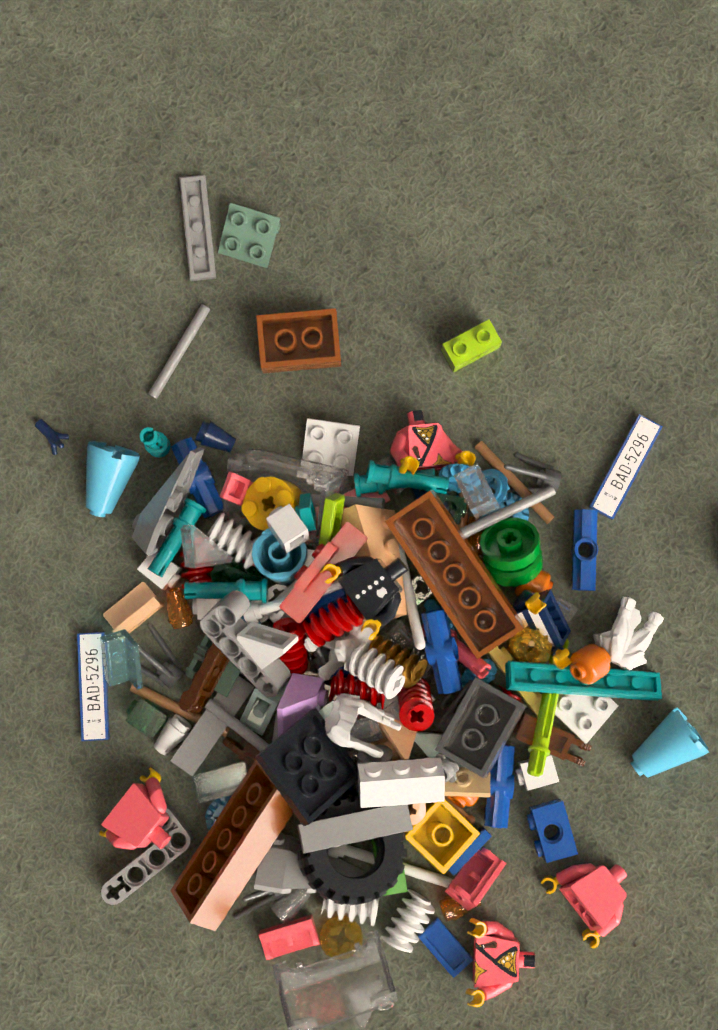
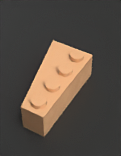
[341,504,407,620]

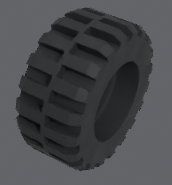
[297,795,407,905]

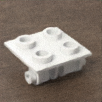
[301,418,360,476]
[555,694,618,744]

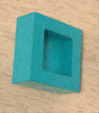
[295,493,316,531]

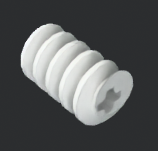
[207,513,259,569]
[344,642,405,699]
[381,889,435,953]
[321,898,379,926]

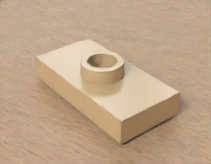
[444,767,490,797]

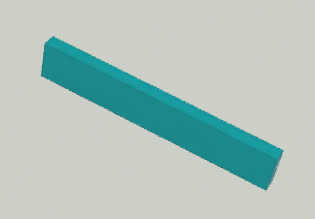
[505,661,662,701]

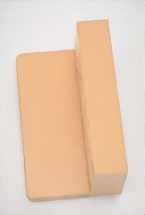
[103,582,164,639]

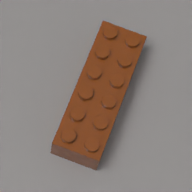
[385,490,525,659]
[170,760,293,931]

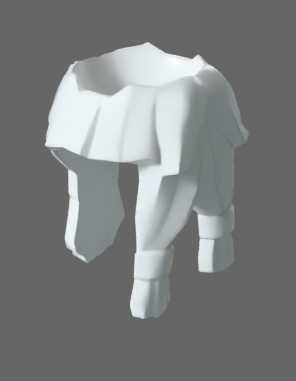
[593,596,664,670]
[304,618,376,681]
[325,693,401,758]

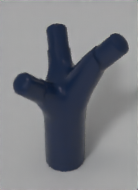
[35,419,69,455]

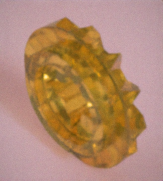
[509,626,553,664]
[320,916,363,960]

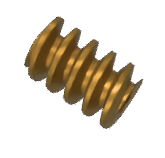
[368,635,428,688]

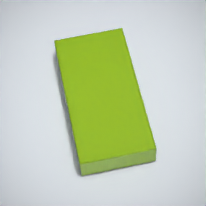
[319,493,345,545]

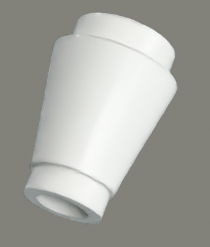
[153,714,192,755]

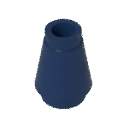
[195,421,236,453]

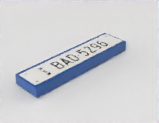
[589,414,663,520]
[77,632,110,741]

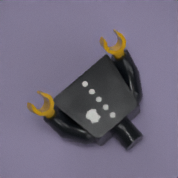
[320,556,408,640]

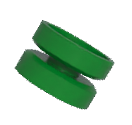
[480,518,543,587]

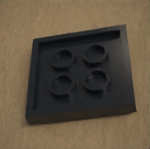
[255,708,358,826]

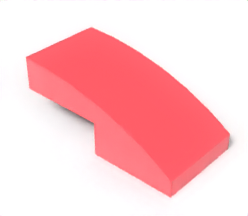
[220,471,253,507]

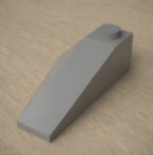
[132,447,205,556]
[254,832,367,894]

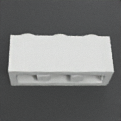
[358,757,445,808]

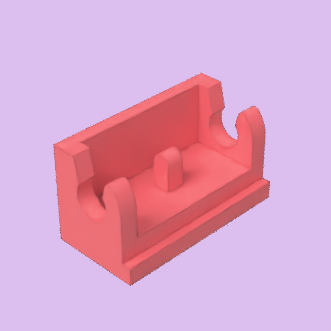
[445,847,507,911]
[259,914,320,960]

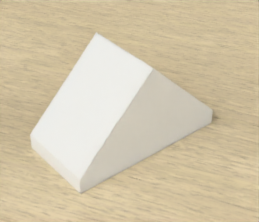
[237,622,298,670]

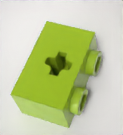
[441,319,502,372]

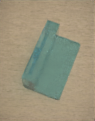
[100,629,143,690]
[193,761,248,804]

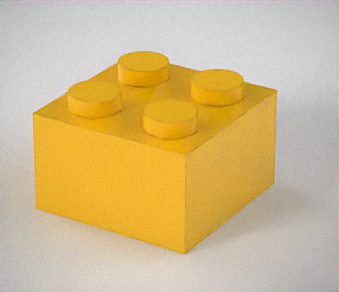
[402,799,480,874]

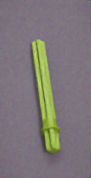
[527,639,569,777]

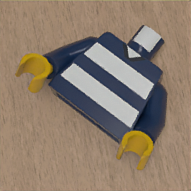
[513,589,572,670]

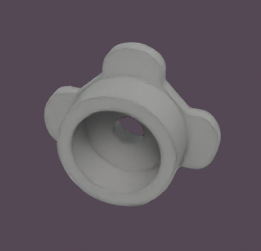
[436,753,459,783]

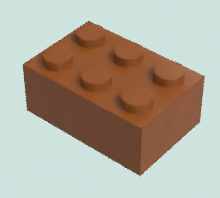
[256,308,341,374]

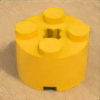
[242,477,302,531]

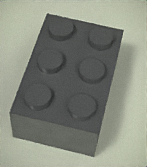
[435,677,526,778]

